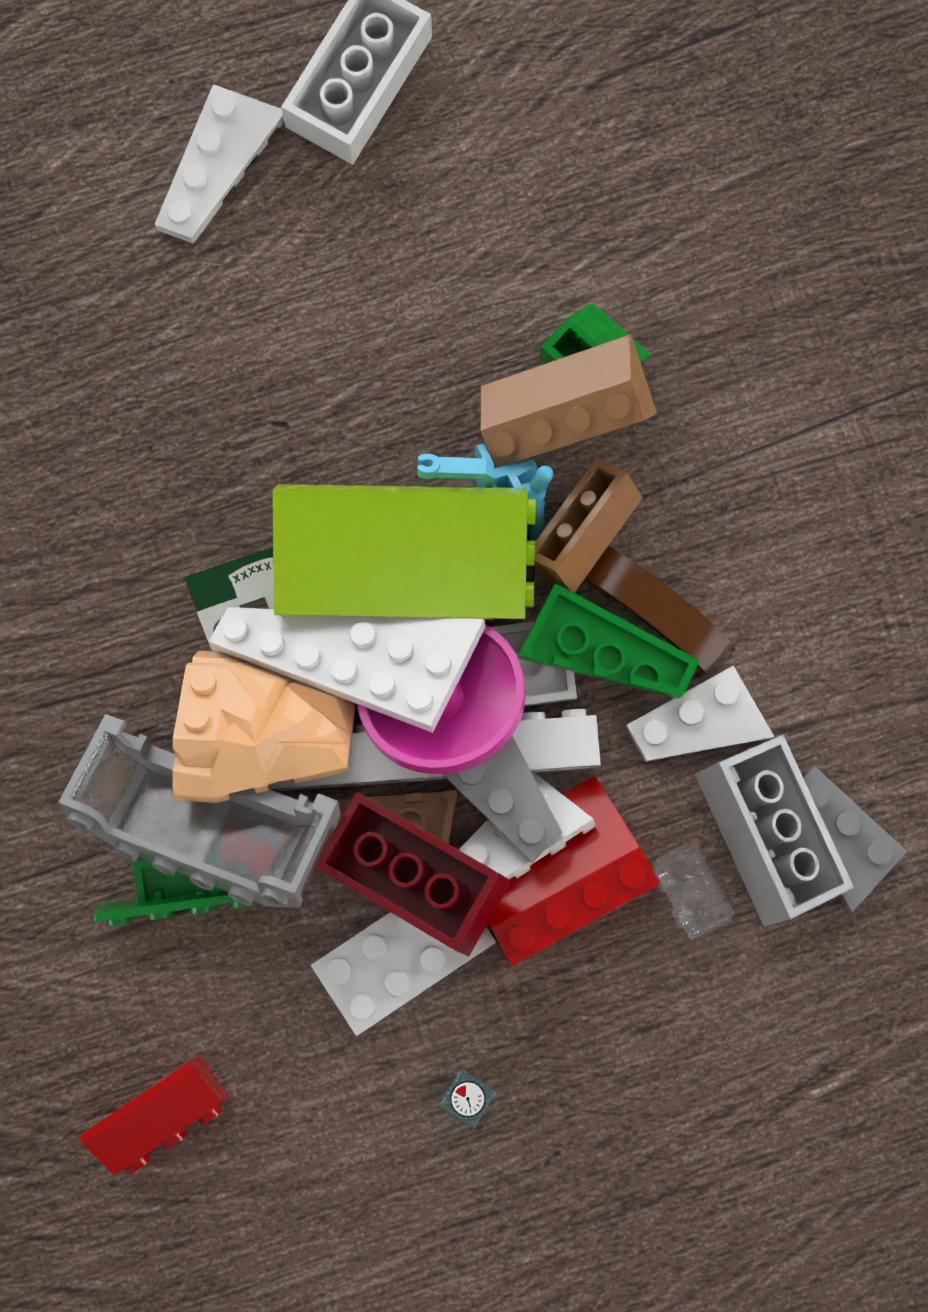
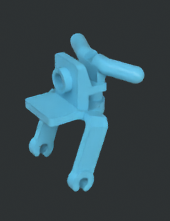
[417,443,553,541]

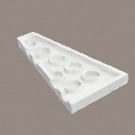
[209,607,486,733]

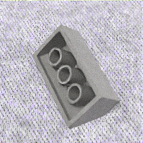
[695,735,854,927]

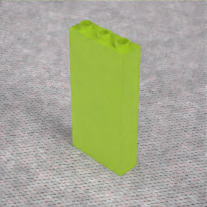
[273,484,536,619]

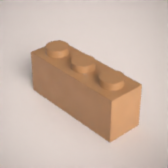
[534,458,643,593]

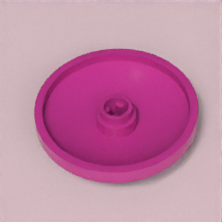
[357,624,526,774]

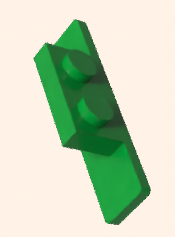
[93,846,258,926]

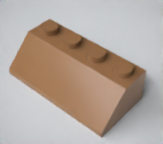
[481,334,657,468]

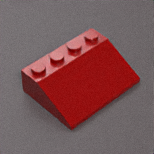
[488,776,660,966]

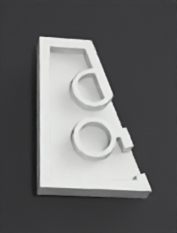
[625,666,774,762]

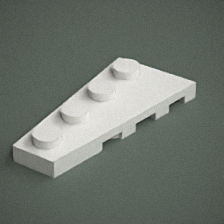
[155,84,284,244]
[459,773,596,879]

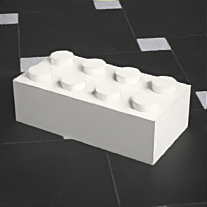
[281,0,432,165]

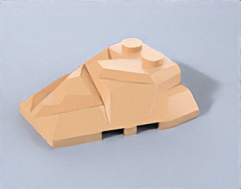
[173,651,356,803]

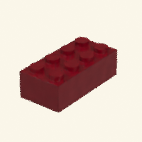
[314,792,512,957]

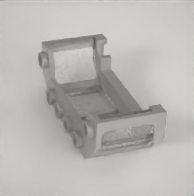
[58,714,342,908]

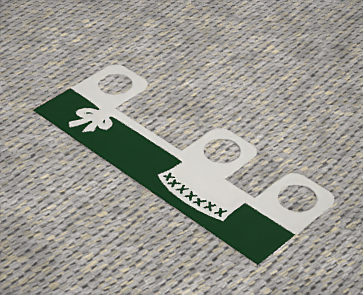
[184,547,274,652]

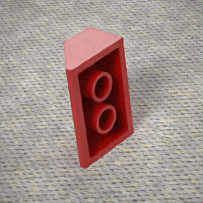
[78,1055,228,1175]

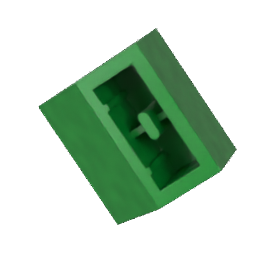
[539,302,652,366]

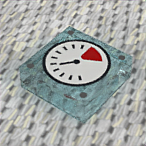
[439,1069,497,1129]

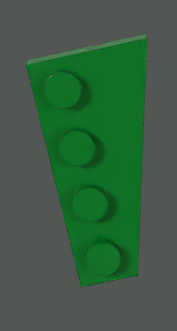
[517,583,700,699]

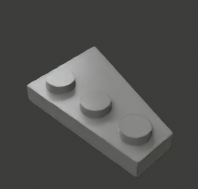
[442,736,562,863]
[803,766,907,912]

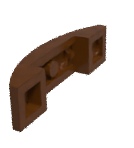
[584,546,731,674]

